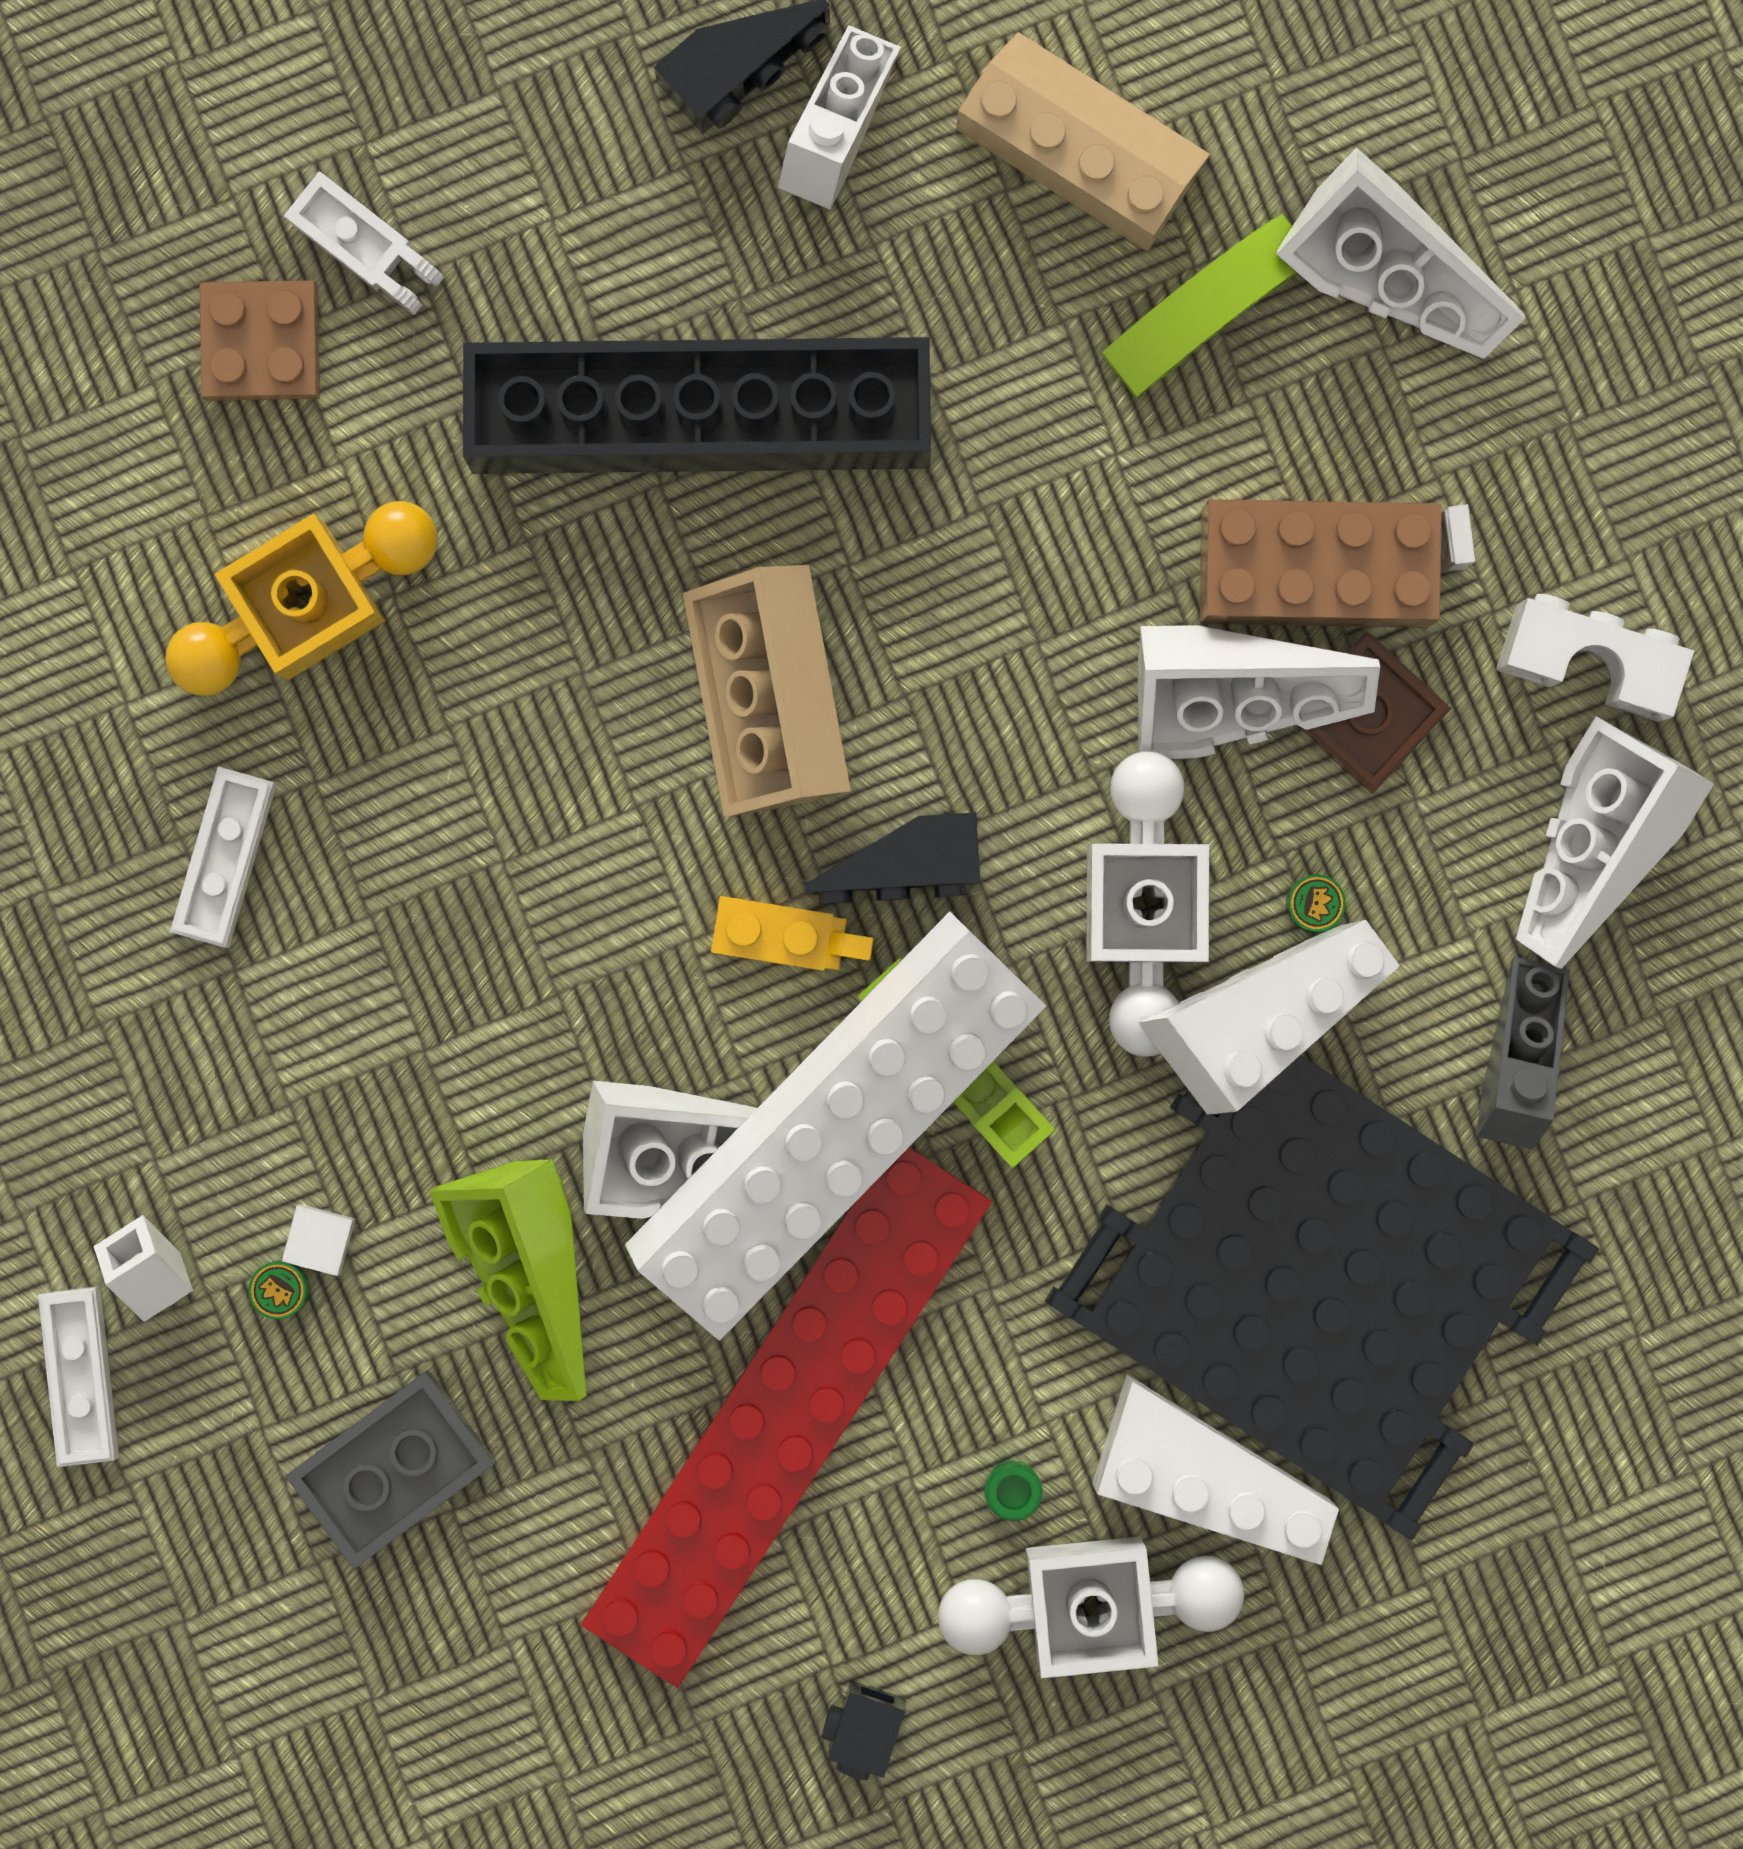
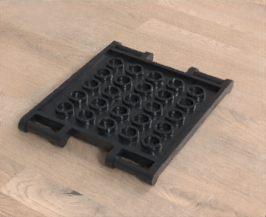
[1044,1055,1600,1541]

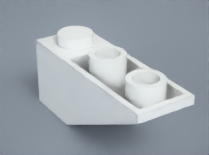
[778,25,901,210]

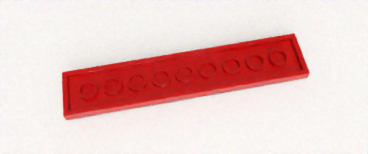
[581,1147,992,1689]

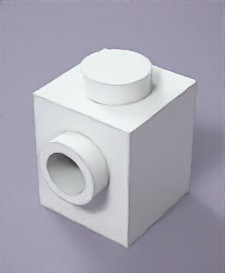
[94,1215,193,1322]

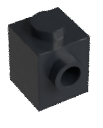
[821,1680,906,1780]

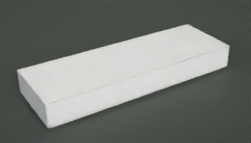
[170,766,277,948]
[38,1286,119,1467]

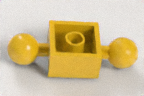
[165,501,438,696]

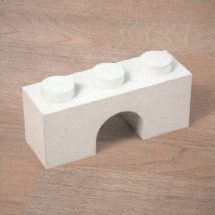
[1496,594,1694,722]

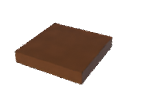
[1296,631,1452,794]

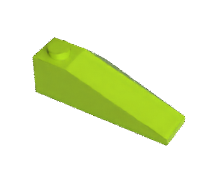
[429,1159,587,1401]

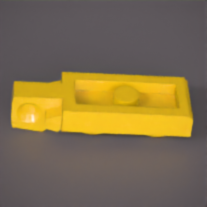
[711,896,874,971]

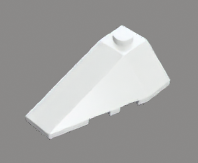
[1277,147,1525,359]
[1138,625,1380,759]
[1516,716,1714,969]
[583,1081,757,1219]

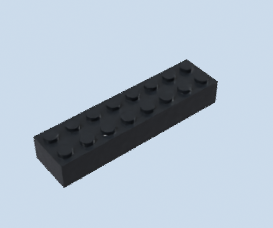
[463,337,931,474]

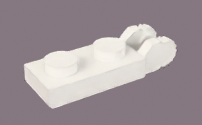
[284,171,444,315]

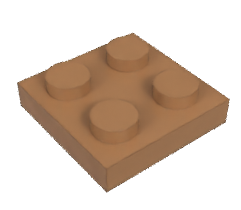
[200,280,320,401]

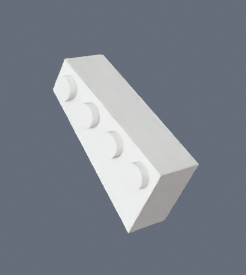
[1138,920,1400,1115]
[1092,1374,1339,1565]

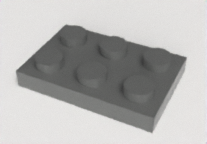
[285,1369,497,1569]

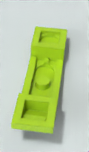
[1101,214,1299,399]
[857,958,1056,1169]

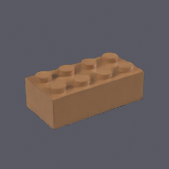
[1199,499,1441,628]

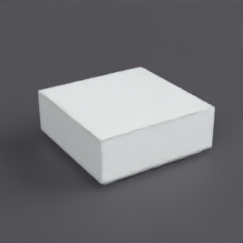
[1441,504,1475,572]
[282,1204,355,1276]

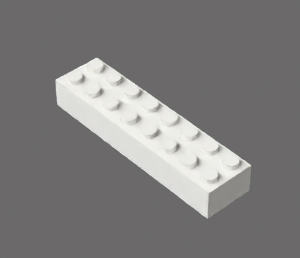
[625,911,1046,1341]

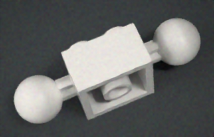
[1086,751,1209,1057]
[938,1536,1244,1678]

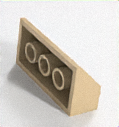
[956,32,1210,252]
[683,565,851,817]

